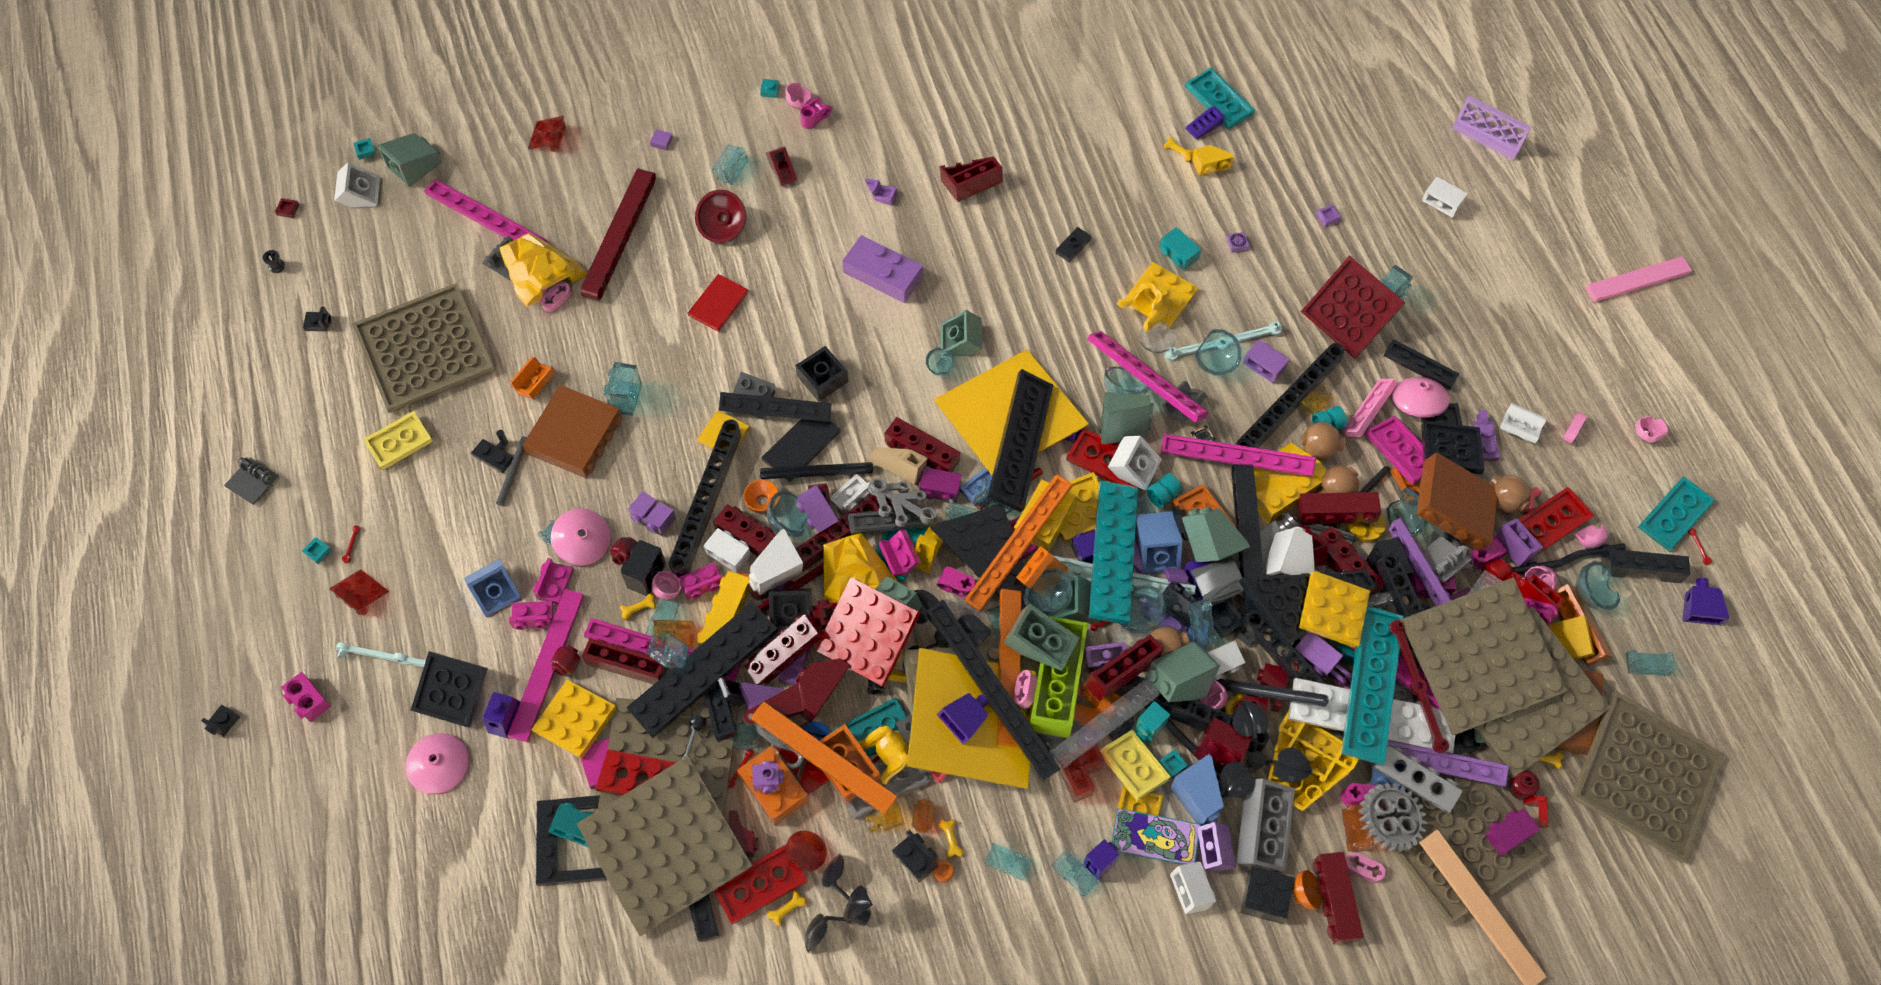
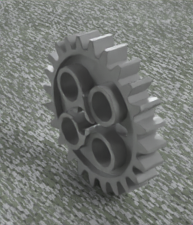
[1359,782,1427,852]

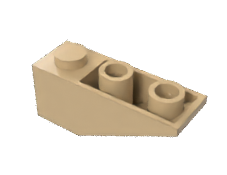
[867,447,928,485]

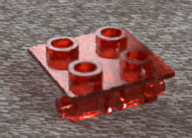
[528,116,566,152]
[330,569,389,615]

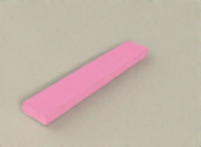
[1586,256,1692,302]

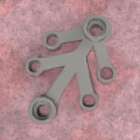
[868,478,937,527]

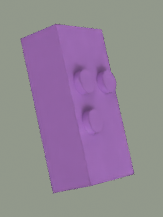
[842,235,923,303]

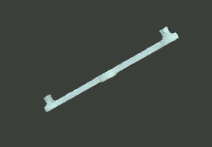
[1165,321,1282,361]
[336,643,426,667]

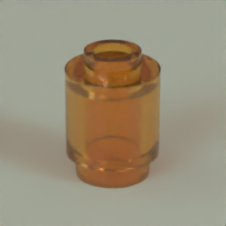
[912,799,935,833]

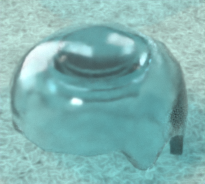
[925,347,955,377]
[730,722,761,751]

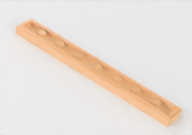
[1419,829,1547,985]

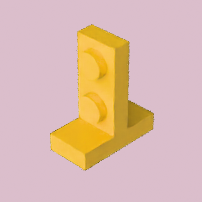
[915,522,943,574]

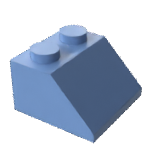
[464,559,522,617]

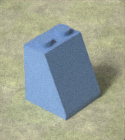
[1135,511,1182,574]
[1170,754,1224,826]

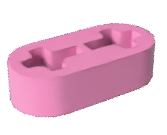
[541,282,572,312]
[1562,411,1587,444]
[1013,670,1037,709]
[1346,852,1386,883]

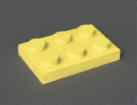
[363,411,433,470]
[1099,730,1171,801]

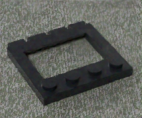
[536,795,608,886]

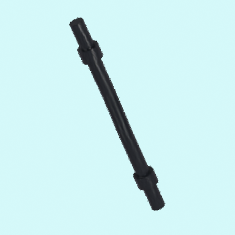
[1512,543,1626,574]

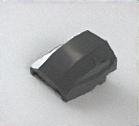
[1191,556,1244,607]

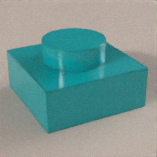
[760,79,780,98]
[353,138,376,160]
[302,537,332,564]
[1158,749,1188,779]

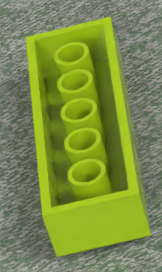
[1030,616,1088,739]

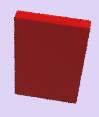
[688,274,749,332]
[774,721,830,795]

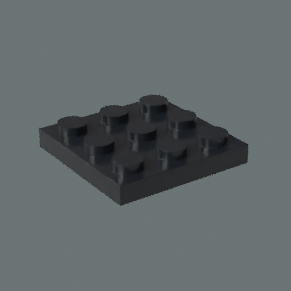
[1421,420,1485,475]
[410,651,488,727]

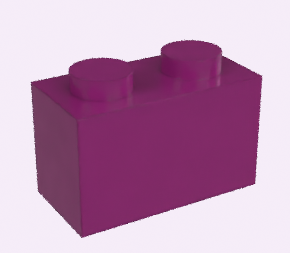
[919,467,962,503]
[1485,808,1540,856]

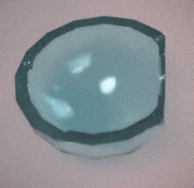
[1195,329,1242,376]
[1103,367,1150,395]
[1387,488,1429,537]
[766,491,809,538]
[1576,561,1620,611]
[1023,569,1073,617]
[1121,585,1167,633]

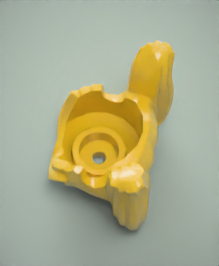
[1117,283,1169,333]
[858,726,909,785]

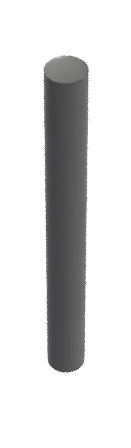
[496,436,527,506]

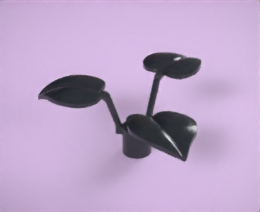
[903,590,991,676]
[1219,701,1312,798]
[805,853,873,954]

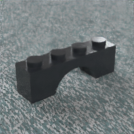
[1601,549,1691,583]

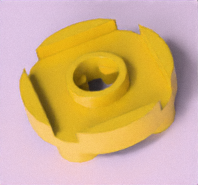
[1346,513,1386,543]

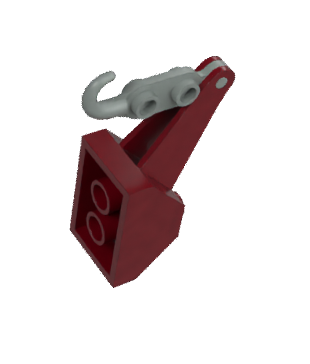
[743,658,850,769]

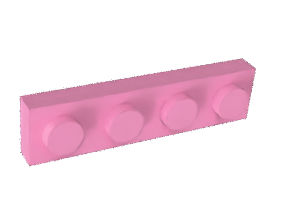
[1343,379,1397,437]

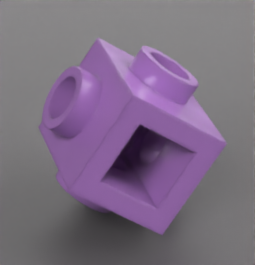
[752,761,784,794]

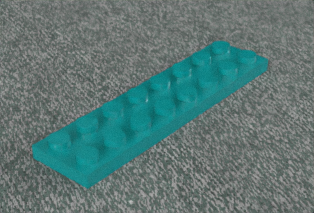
[1089,480,1138,625]
[1341,606,1404,765]

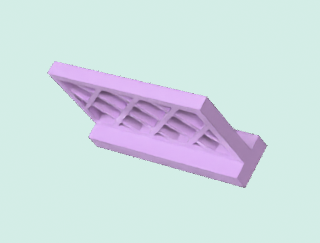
[1452,95,1531,160]

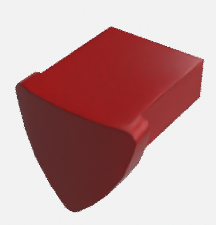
[1523,796,1549,828]

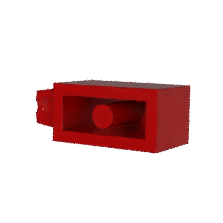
[1506,571,1565,609]

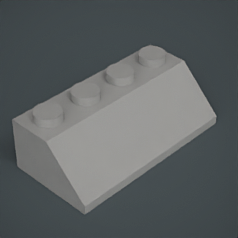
[1236,779,1295,873]

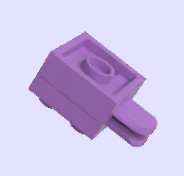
[1295,632,1352,687]

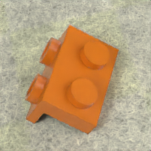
[510,356,556,399]

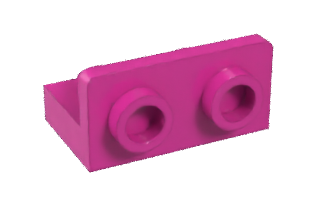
[879,530,921,576]
[533,558,574,605]
[678,562,722,600]
[509,601,554,630]

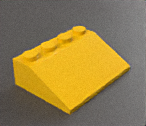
[1254,443,1327,525]

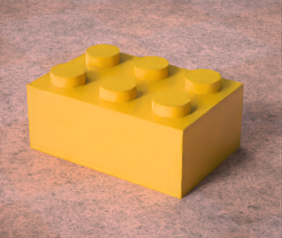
[1014,480,1076,552]

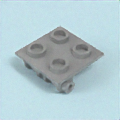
[1421,536,1472,583]

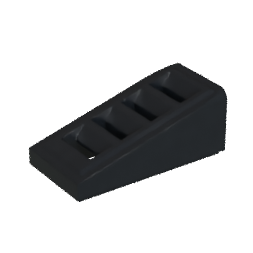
[718,678,746,707]

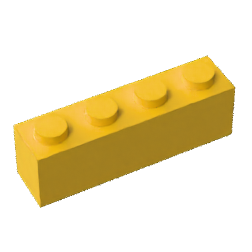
[697,571,750,646]

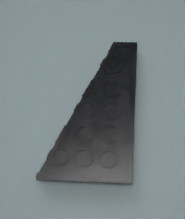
[930,504,1040,611]
[1238,569,1377,647]

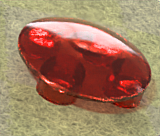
[786,830,827,871]

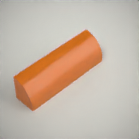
[1555,584,1613,664]

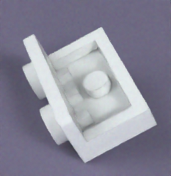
[1500,403,1546,444]
[830,474,872,515]

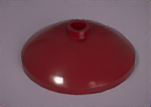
[695,189,746,243]

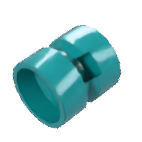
[1312,406,1347,431]
[1146,473,1183,509]

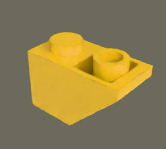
[1192,145,1234,176]

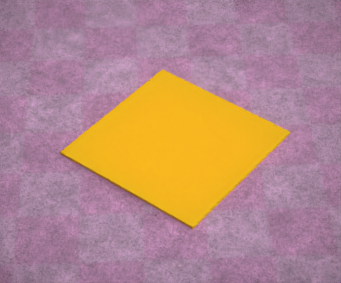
[934,349,1089,475]
[907,648,1036,789]

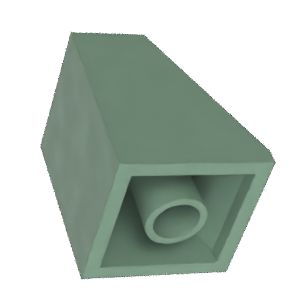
[377,133,442,187]
[1101,392,1154,444]
[1182,506,1250,562]
[1145,642,1220,702]

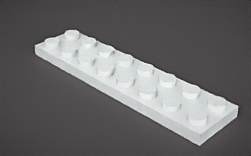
[1288,678,1455,754]

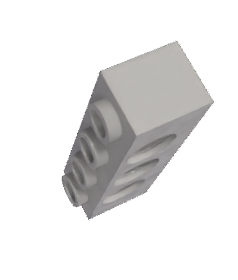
[1372,744,1462,813]

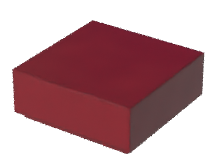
[275,198,300,219]

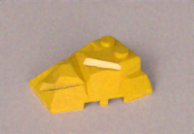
[500,233,587,307]
[823,533,898,613]
[1268,709,1360,812]

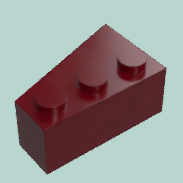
[940,156,1003,202]

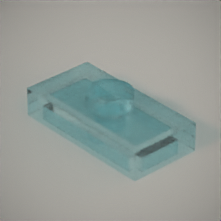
[985,843,1032,881]

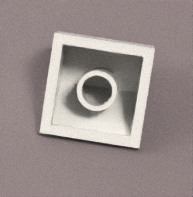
[334,162,380,207]
[1108,436,1162,490]

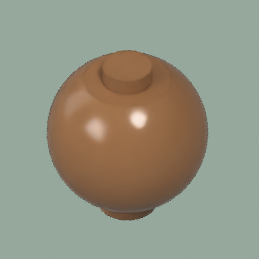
[1300,422,1345,460]
[1319,465,1359,493]
[1489,474,1531,514]
[1150,626,1190,657]

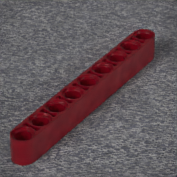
[581,168,656,301]
[749,495,893,600]

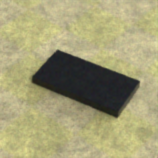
[761,419,841,482]

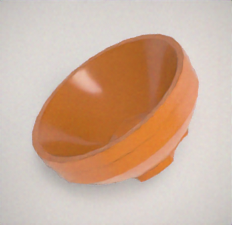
[743,479,779,513]
[1292,870,1322,910]

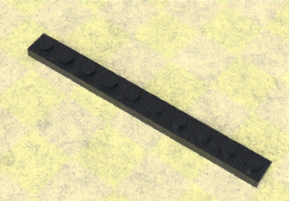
[926,600,1060,782]

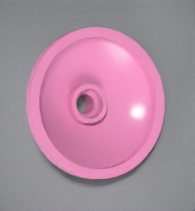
[1392,377,1450,418]
[551,508,611,566]
[406,733,469,794]

